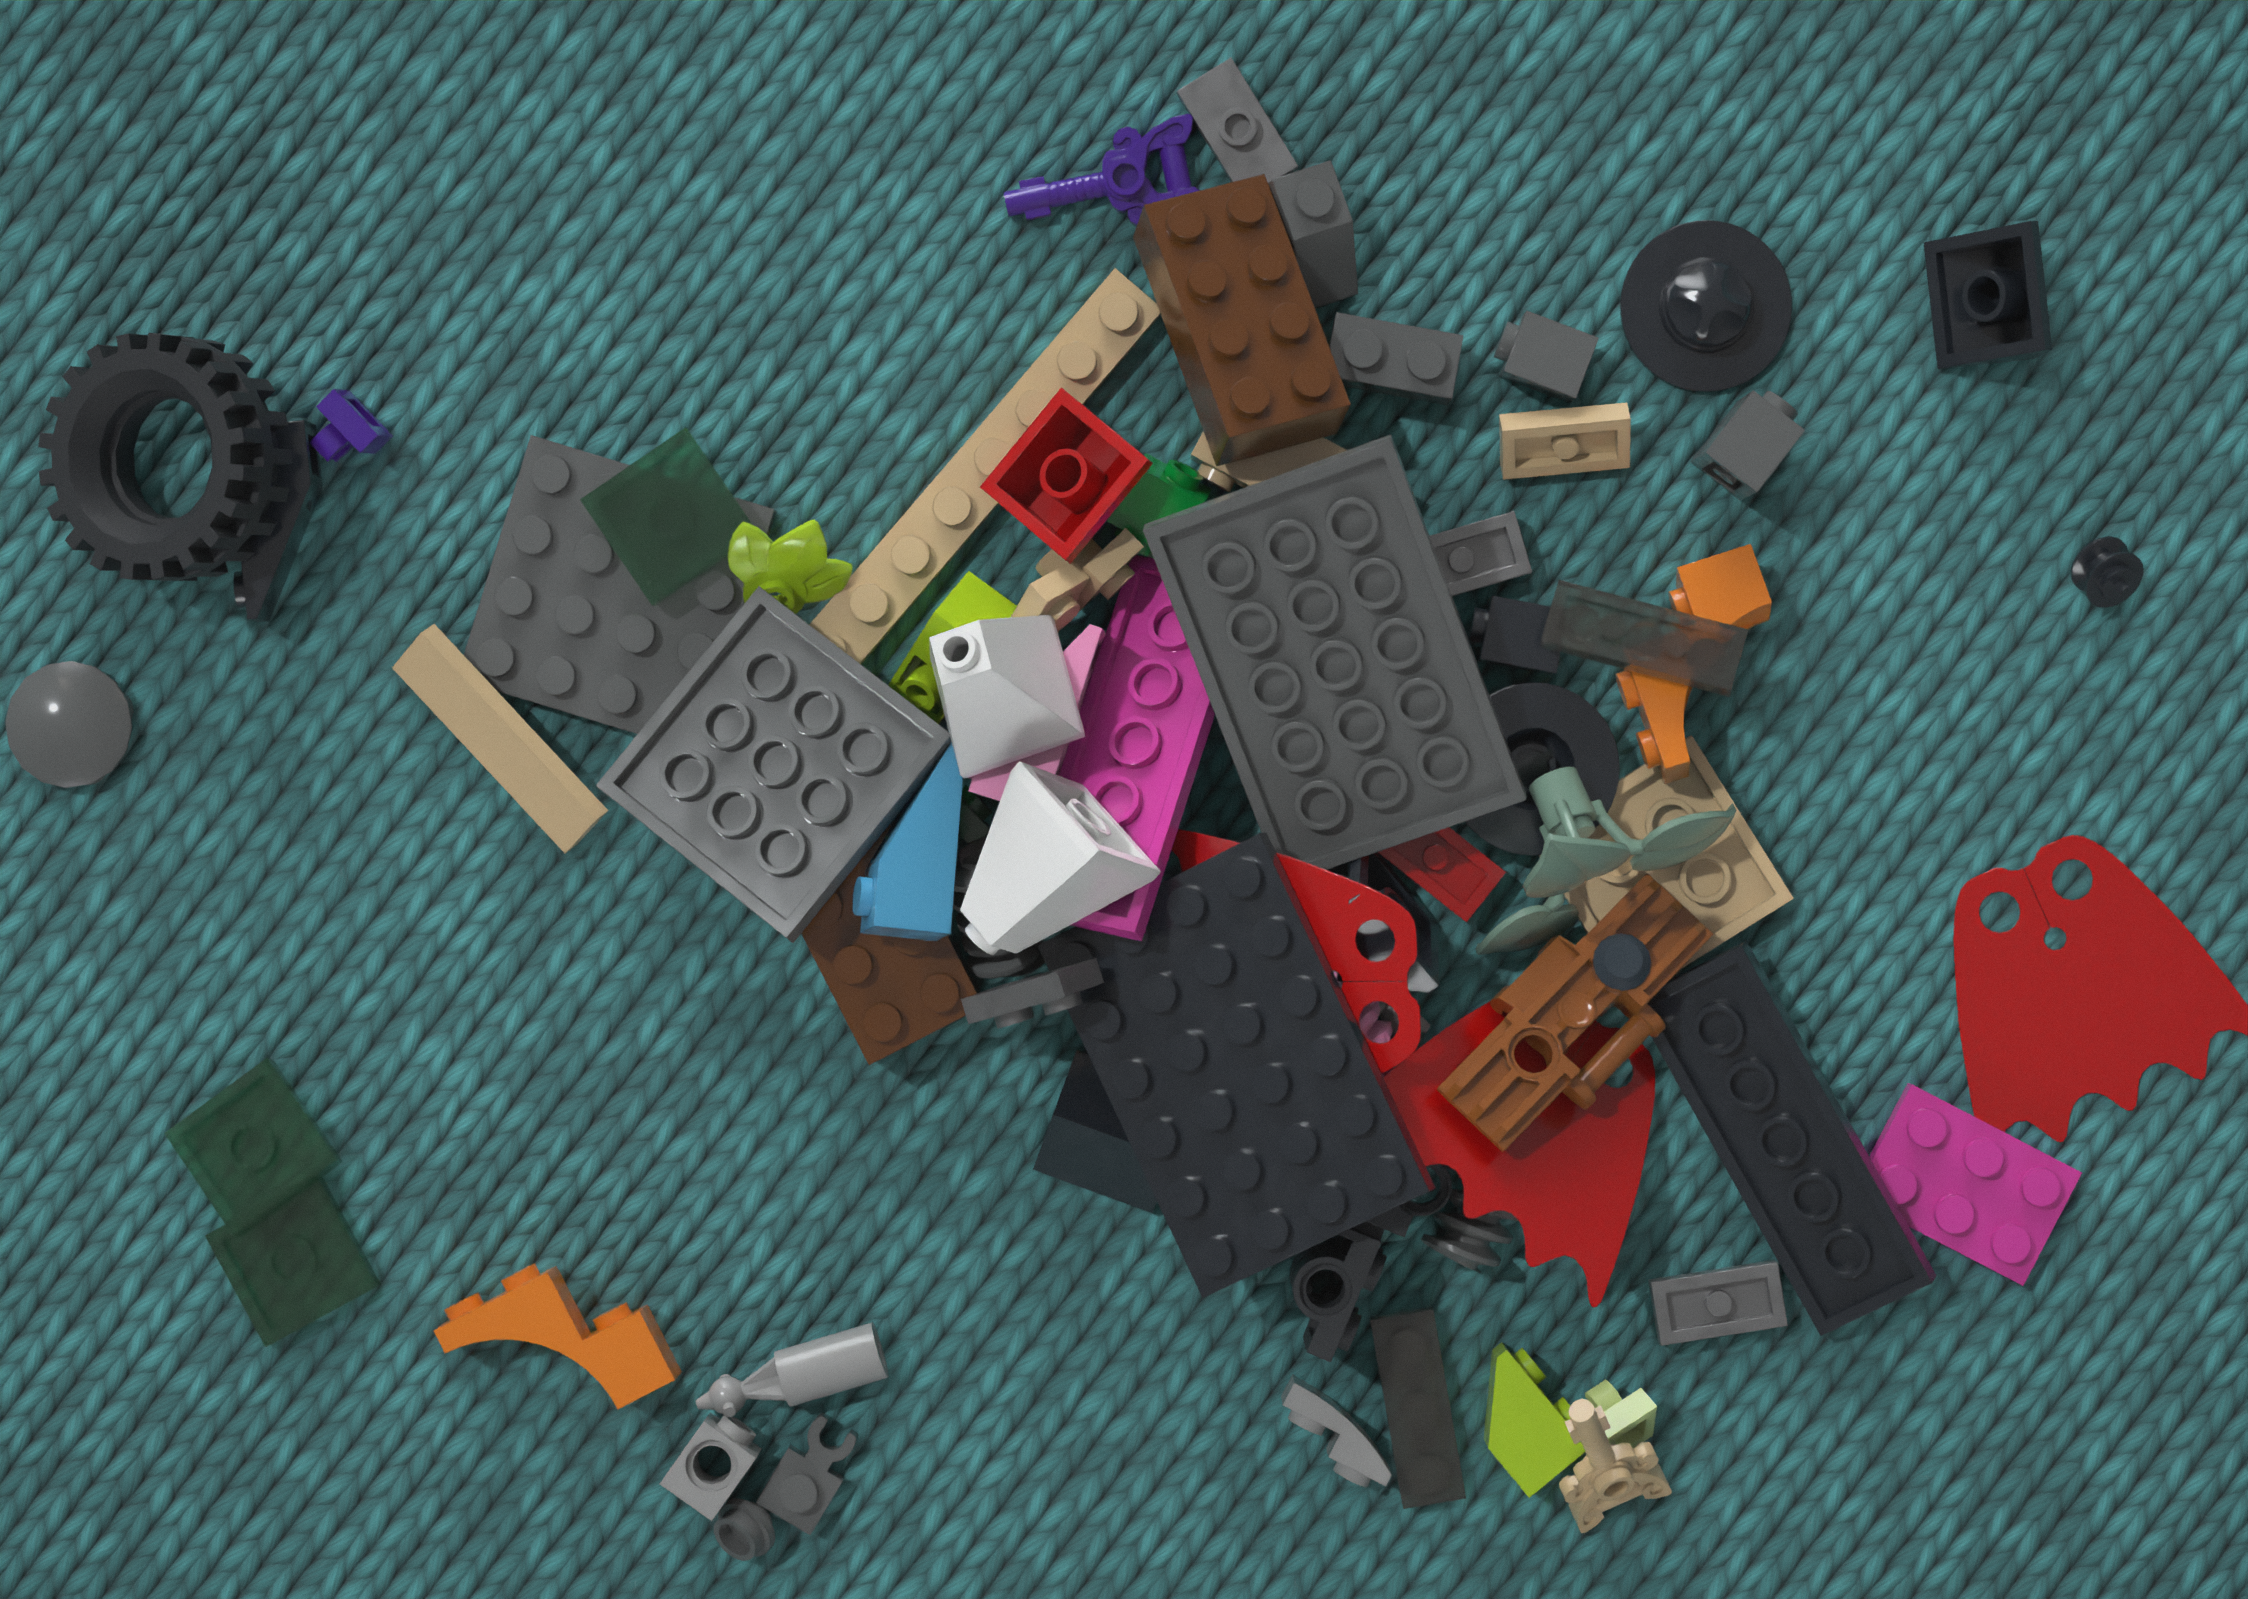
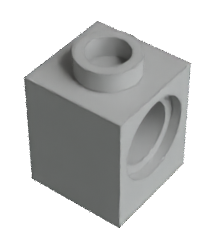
[660,1412,762,1521]

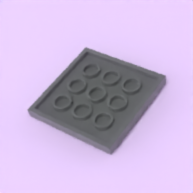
[464,435,776,734]
[596,586,951,943]

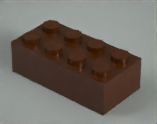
[1133,174,1351,467]
[801,821,981,1065]

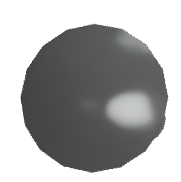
[5,661,134,788]

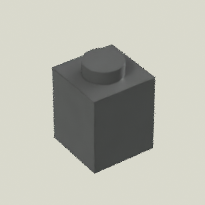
[1494,311,1599,403]

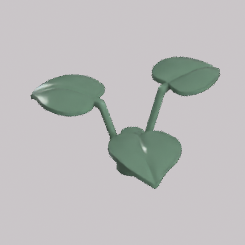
[1475,767,1736,955]

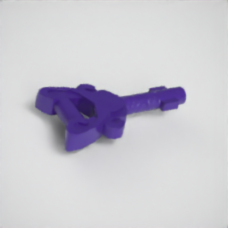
[1003,114,1199,227]

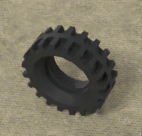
[38,333,292,581]

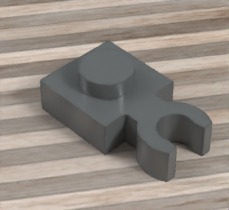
[756,1412,858,1535]

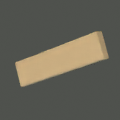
[392,624,608,853]

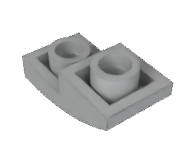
[1281,1374,1391,1488]

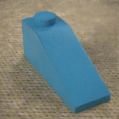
[853,741,963,941]

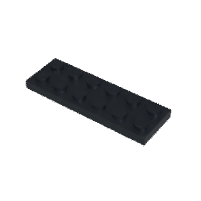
[1647,940,1937,1336]

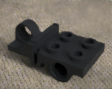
[1290,1164,1452,1362]

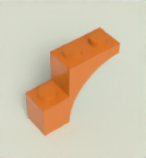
[1615,544,1772,784]
[434,1263,682,1409]

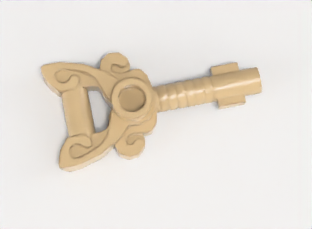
[1559,1399,1672,1533]

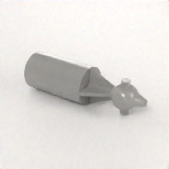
[696,1322,889,1417]

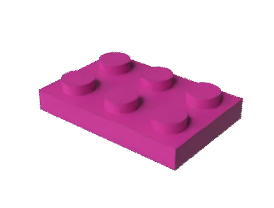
[1869,1083,2082,1286]

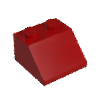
[980,387,1153,564]

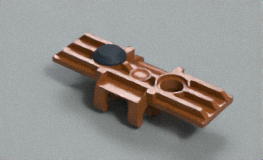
[1437,873,1713,1152]

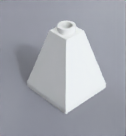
[929,615,1086,779]
[960,761,1161,955]

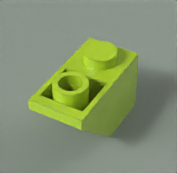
[888,571,1017,724]
[1484,1342,1585,1498]

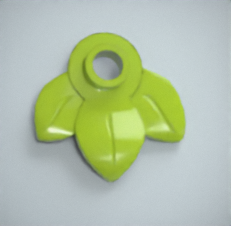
[728,520,853,614]

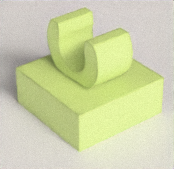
[1585,1379,1657,1448]

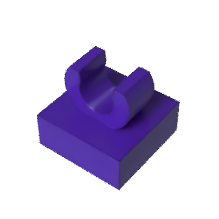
[310,389,393,462]

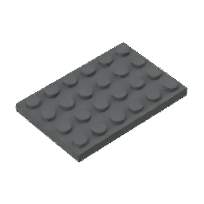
[1143,435,1526,870]

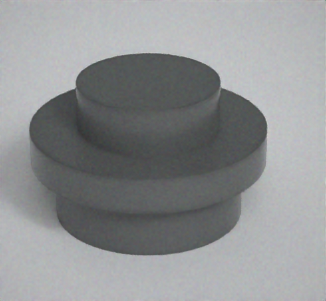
[714,1498,775,1561]

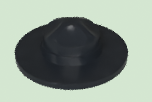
[1620,220,1792,392]
[1465,683,1620,856]

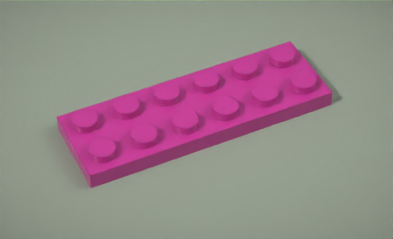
[1059,555,1215,941]

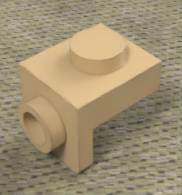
[1036,528,1144,612]

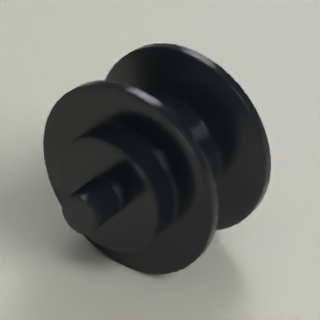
[2071,536,2144,608]

